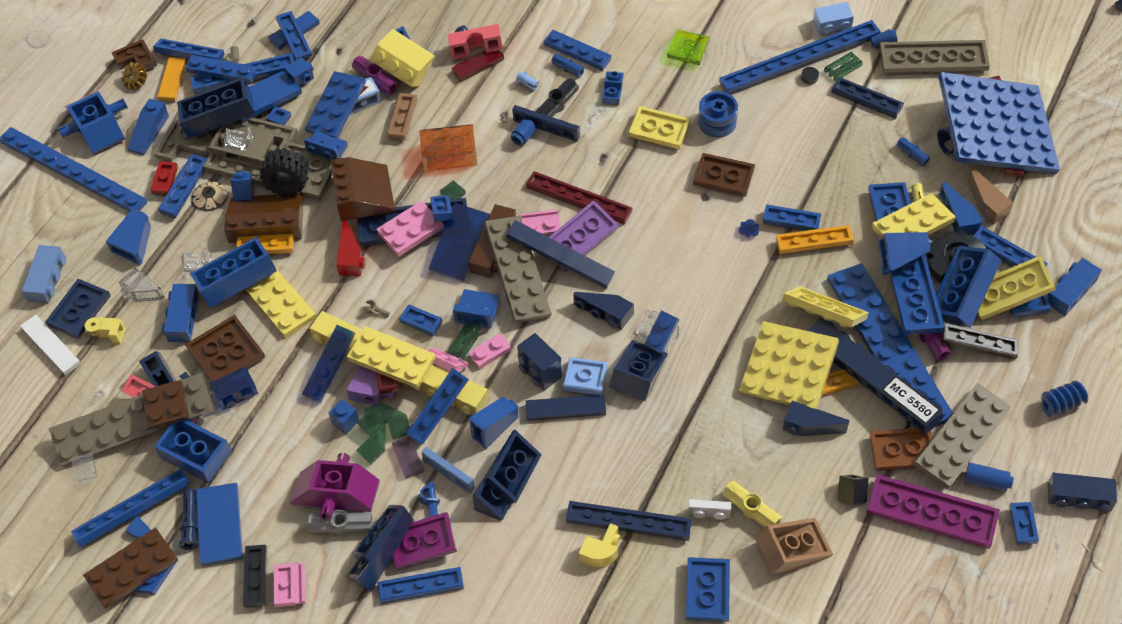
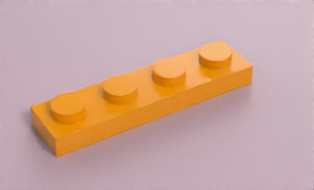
[776,225,854,254]

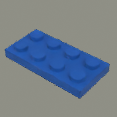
[305,71,366,138]

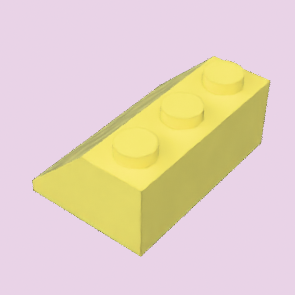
[369,29,435,87]

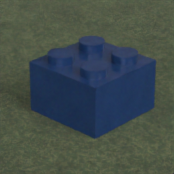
[517,333,562,391]

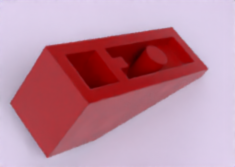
[336,220,366,276]

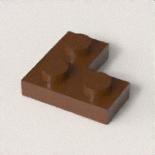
[111,39,157,70]

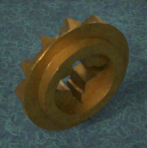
[121,62,147,90]

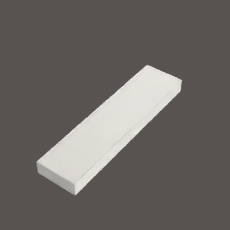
[20,315,81,376]

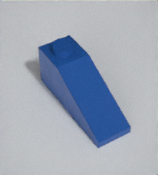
[128,98,169,155]
[939,182,982,235]

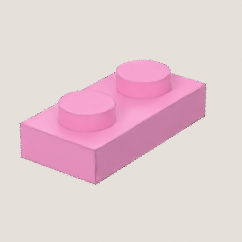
[468,333,511,370]

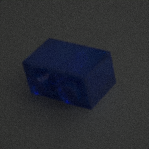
[210,366,258,410]

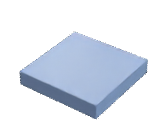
[563,357,608,396]

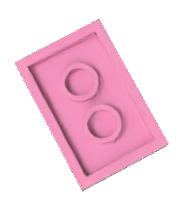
[377,201,444,257]

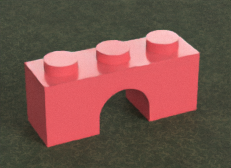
[448,24,503,60]

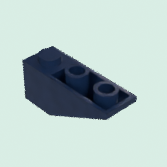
[573,292,634,330]

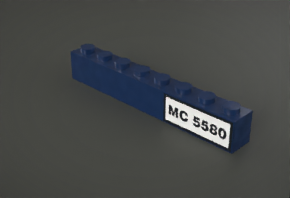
[807,317,943,435]

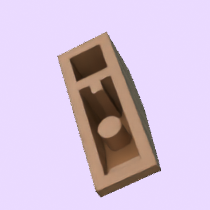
[967,168,1013,225]

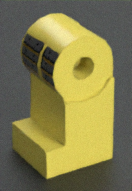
[85,317,125,344]

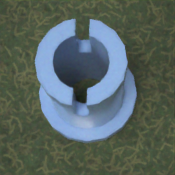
[516,71,539,91]

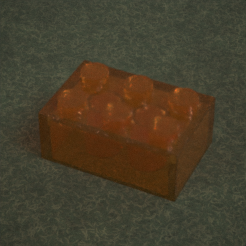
[419,124,478,171]

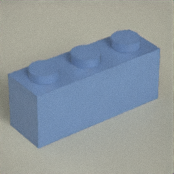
[22,245,66,303]

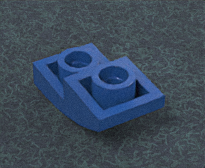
[602,71,624,105]

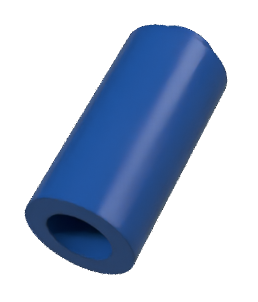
[964,462,1014,492]

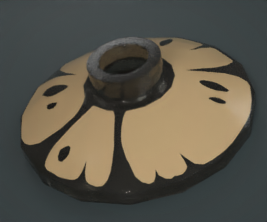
[192,181,228,211]

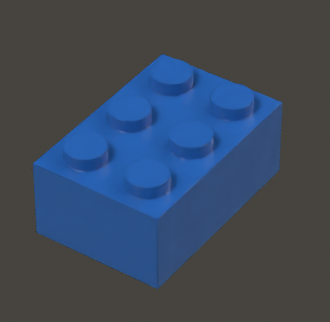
[154,420,232,483]

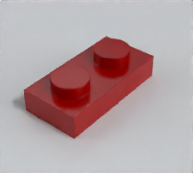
[150,161,178,195]

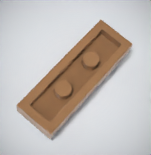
[387,93,418,140]

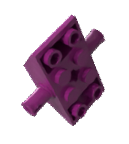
[290,453,380,521]

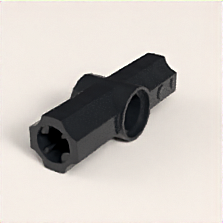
[535,78,579,117]

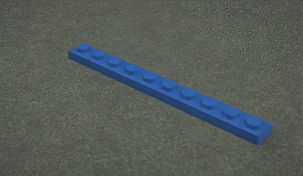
[719,20,881,94]
[0,127,148,212]

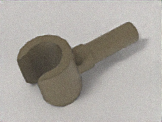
[363,300,390,317]

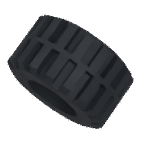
[260,148,309,196]

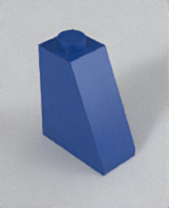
[106,209,151,265]
[877,232,931,275]
[469,397,519,449]

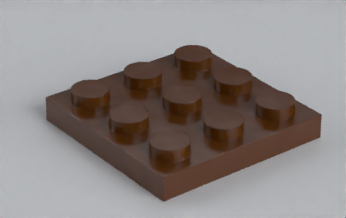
[185,314,265,388]

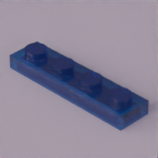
[302,325,356,403]

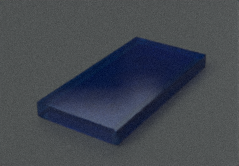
[429,203,490,281]

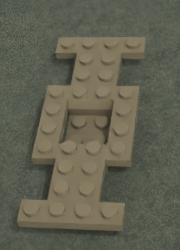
[155,114,346,200]

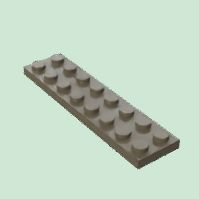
[49,373,215,466]

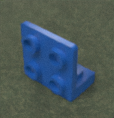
[453,289,500,329]

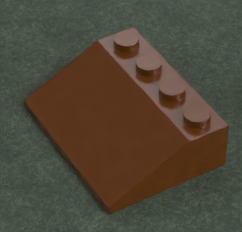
[331,157,396,221]
[224,193,304,243]

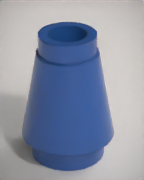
[870,29,898,48]

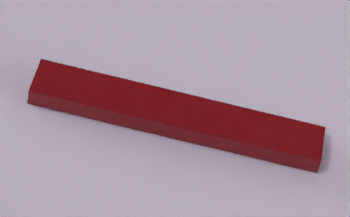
[526,171,633,225]

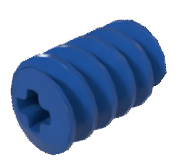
[1041,380,1088,417]

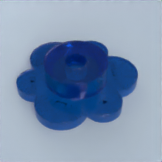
[739,219,759,238]

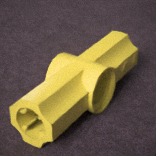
[722,481,782,528]

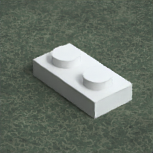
[688,499,731,520]

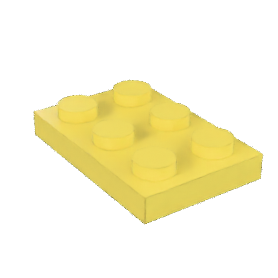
[629,106,690,150]

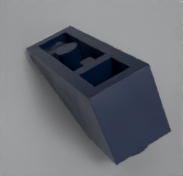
[139,351,176,386]
[782,401,850,436]

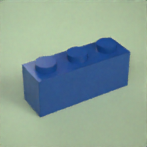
[1047,257,1102,316]
[162,284,199,342]

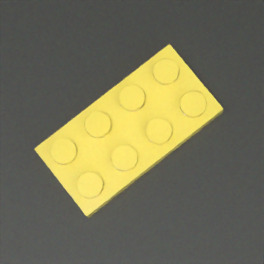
[872,193,956,236]
[978,256,1056,320]
[244,267,317,339]
[782,286,869,328]
[347,326,436,389]

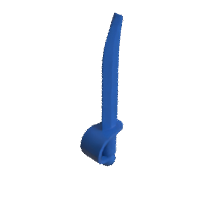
[419,482,440,517]

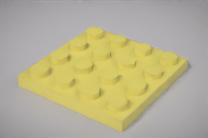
[739,321,839,409]

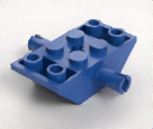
[58,91,128,154]

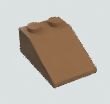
[755,518,833,575]

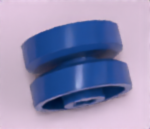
[698,91,738,137]

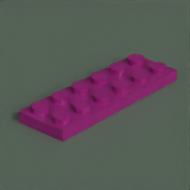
[866,474,1000,549]

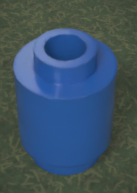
[511,119,536,146]

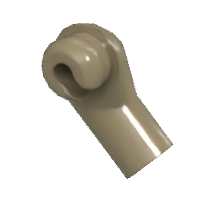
[222,46,239,63]

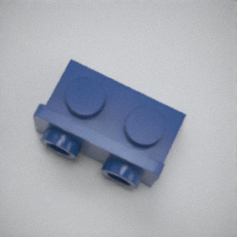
[304,131,348,160]

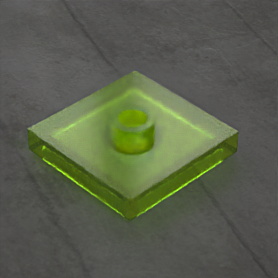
[667,29,710,65]

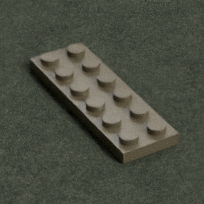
[880,40,990,73]
[484,216,552,323]
[913,383,1011,490]

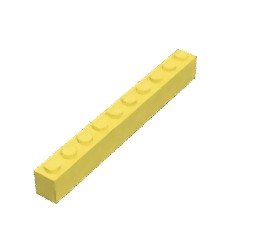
[310,311,489,415]

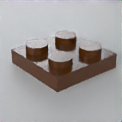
[141,380,190,430]

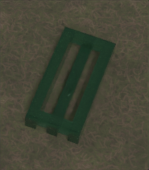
[824,51,863,82]
[446,323,483,359]

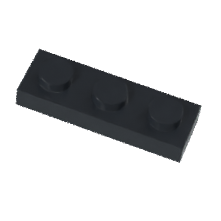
[243,544,267,608]

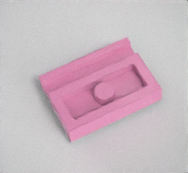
[521,209,560,237]
[427,348,468,372]
[274,562,306,607]

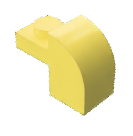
[579,523,620,568]

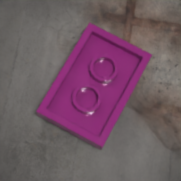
[393,512,457,570]

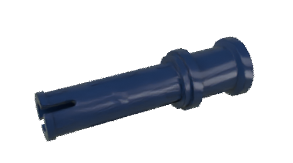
[179,488,198,550]

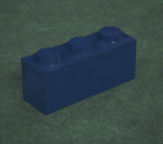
[1048,472,1117,512]

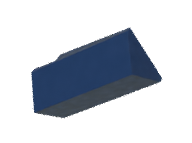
[473,430,542,520]
[346,505,414,593]

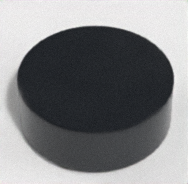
[801,67,819,84]

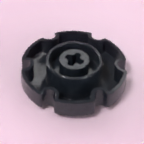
[926,232,986,281]

